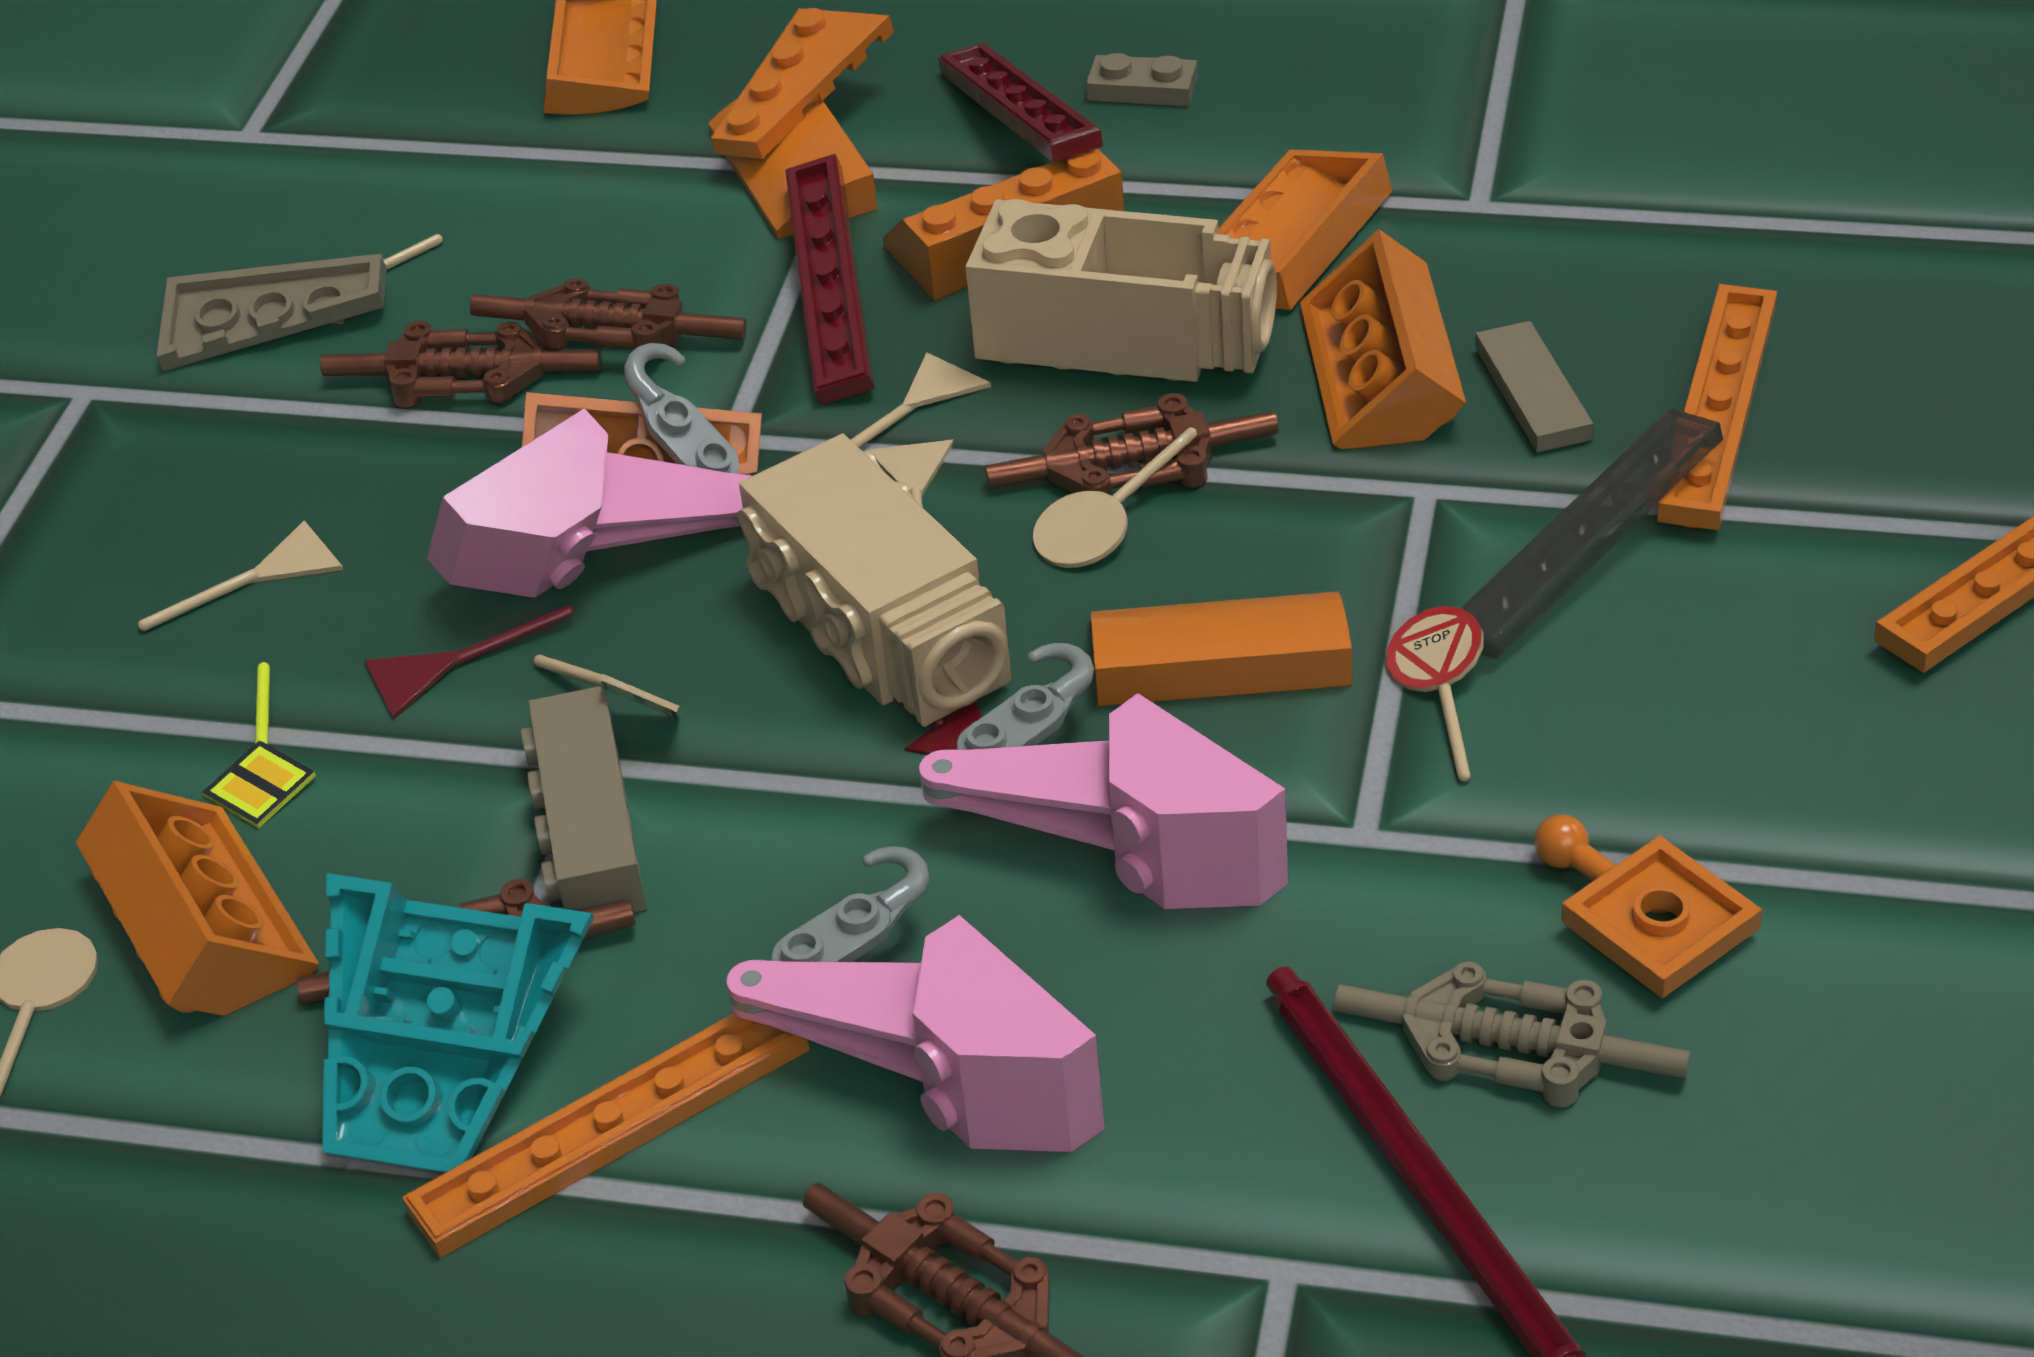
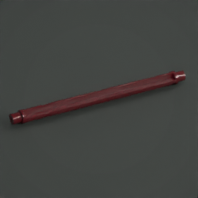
[1266,966,1587,1357]

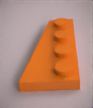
[711,8,894,159]

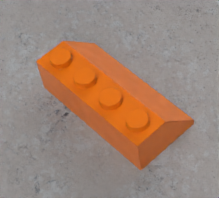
[883,149,1124,301]
[1300,229,1466,450]
[75,780,320,1016]

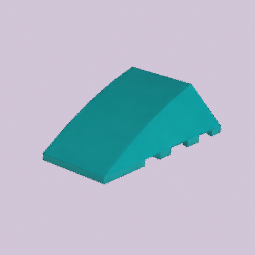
[322,873,595,1174]

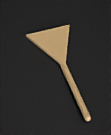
[850,352,991,448]
[868,440,954,508]
[138,520,343,631]

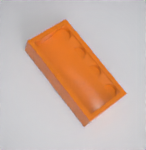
[543,0,657,114]
[708,98,878,239]
[1218,149,1392,311]
[1091,591,1352,706]

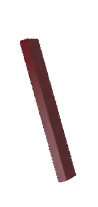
[938,43,1104,162]
[785,154,875,405]

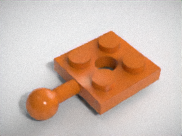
[1534,814,1763,999]

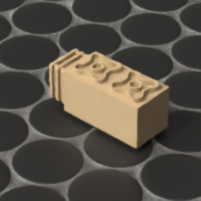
[965,199,1277,382]
[738,433,1012,727]

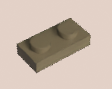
[1086,53,1198,107]

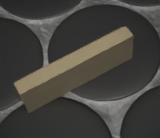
[1475,321,1594,453]

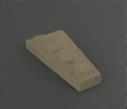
[156,253,387,371]

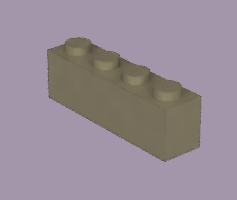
[521,685,647,912]

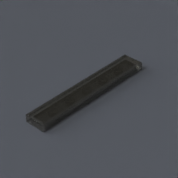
[1462,408,1723,660]

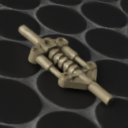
[1334,961,1691,1108]

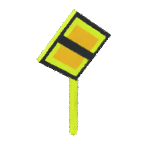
[202,662,316,829]

